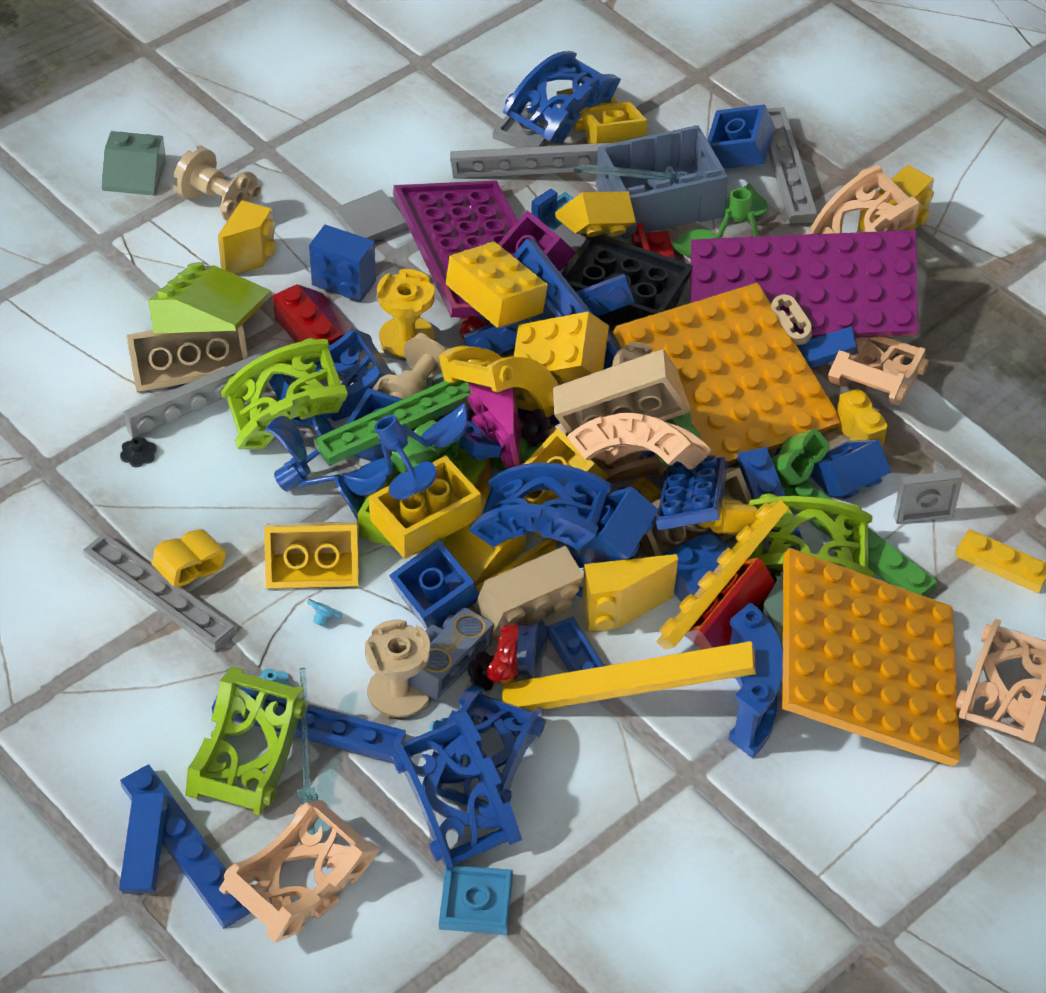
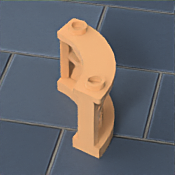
[806,164,920,234]
[828,337,929,406]
[567,413,712,470]
[955,619,1046,743]
[219,800,380,942]

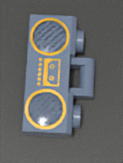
[408,608,494,700]

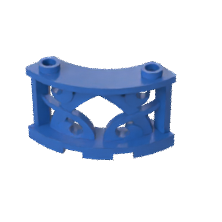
[503,51,621,144]
[269,328,396,425]
[469,463,611,550]
[728,603,783,759]
[422,684,546,809]
[391,711,522,870]

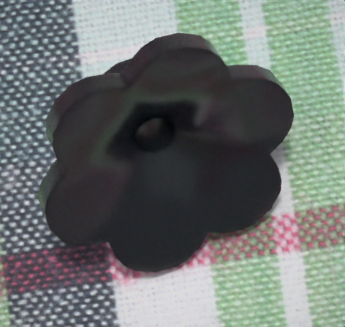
[521,409,551,447]
[120,437,156,468]
[468,651,494,691]

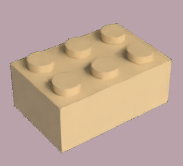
[474,545,584,638]

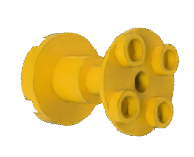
[377,269,435,358]

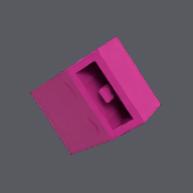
[467,382,521,468]

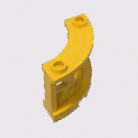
[439,346,559,417]

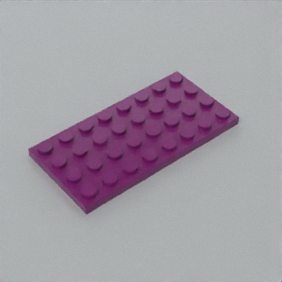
[393,180,518,318]
[690,230,918,339]

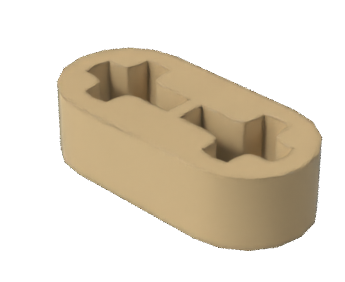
[771,294,812,345]

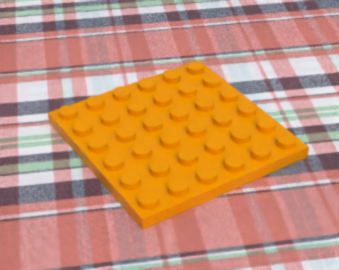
[613,282,841,466]
[782,548,960,767]

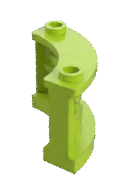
[221,338,348,449]
[748,494,874,578]
[185,666,307,816]

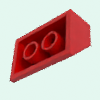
[273,284,354,346]
[685,558,775,650]

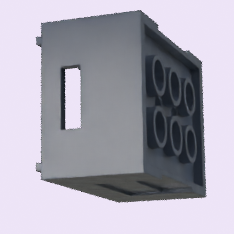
[596,125,728,240]

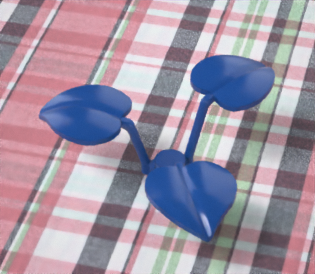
[342,403,468,500]
[265,414,366,521]

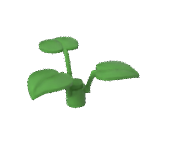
[672,183,768,257]

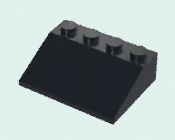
[561,234,693,326]

